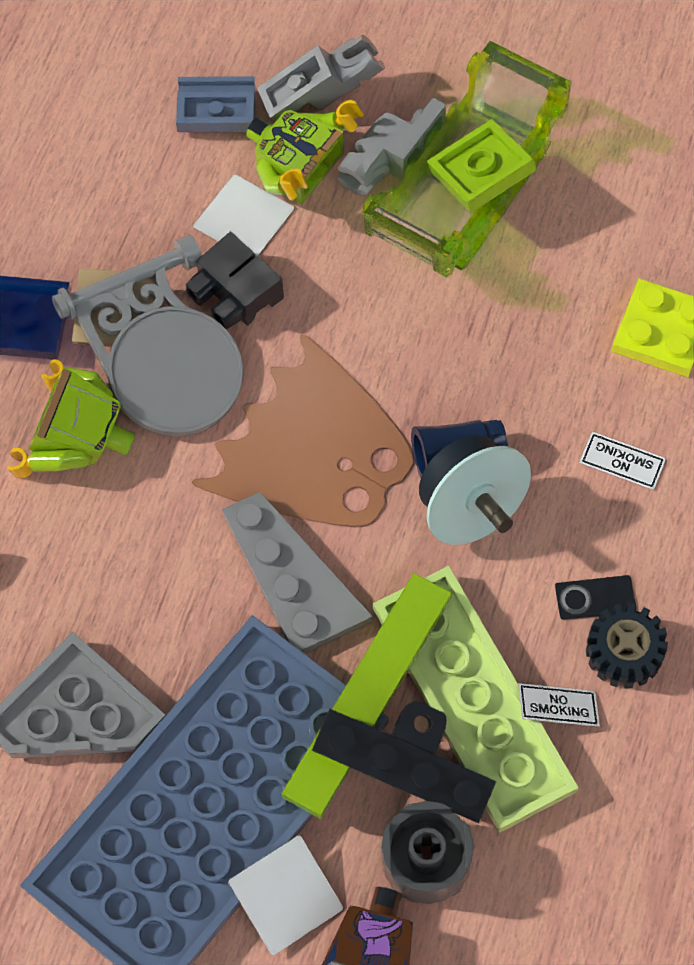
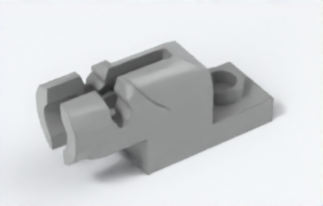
[257,35,385,122]
[337,97,446,195]

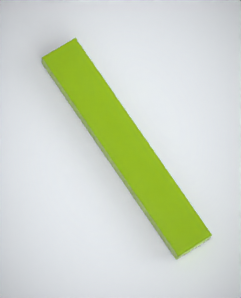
[281,573,452,819]

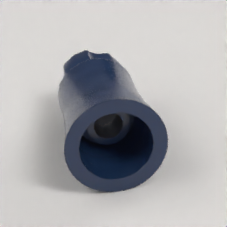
[411,420,508,478]

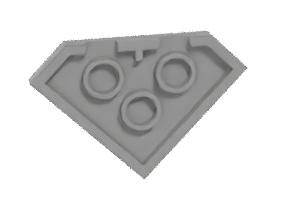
[0,632,166,758]

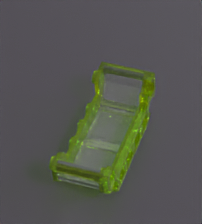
[362,41,572,278]

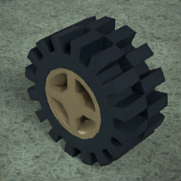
[586,603,668,689]

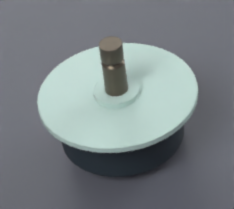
[419,435,531,545]

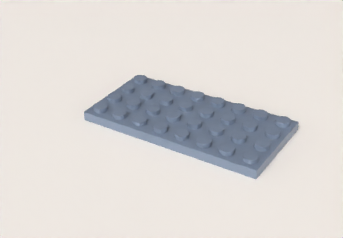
[20,615,389,965]

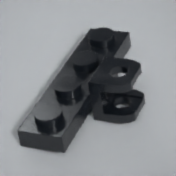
[311,701,496,823]

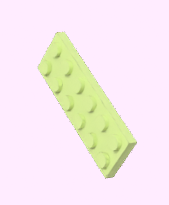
[373,566,579,833]

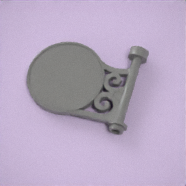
[52,235,243,436]

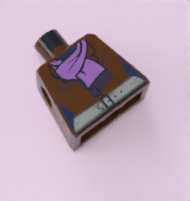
[322,887,413,965]

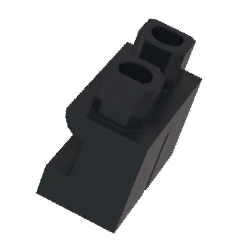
[185,231,284,330]

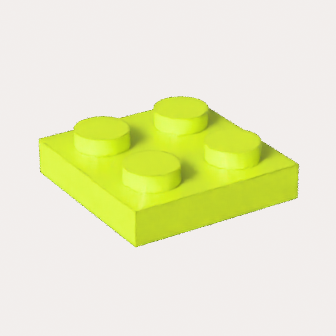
[611,278,694,378]

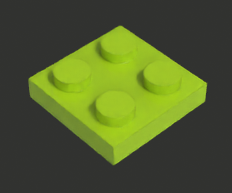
[427,119,537,213]

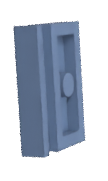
[176,76,255,132]

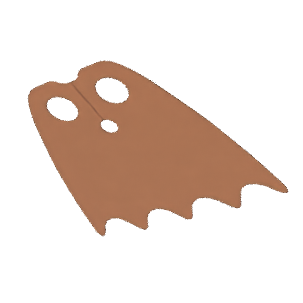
[192,335,413,526]

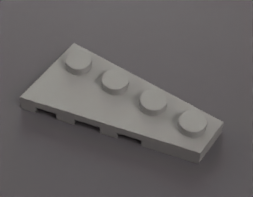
[222,492,373,654]

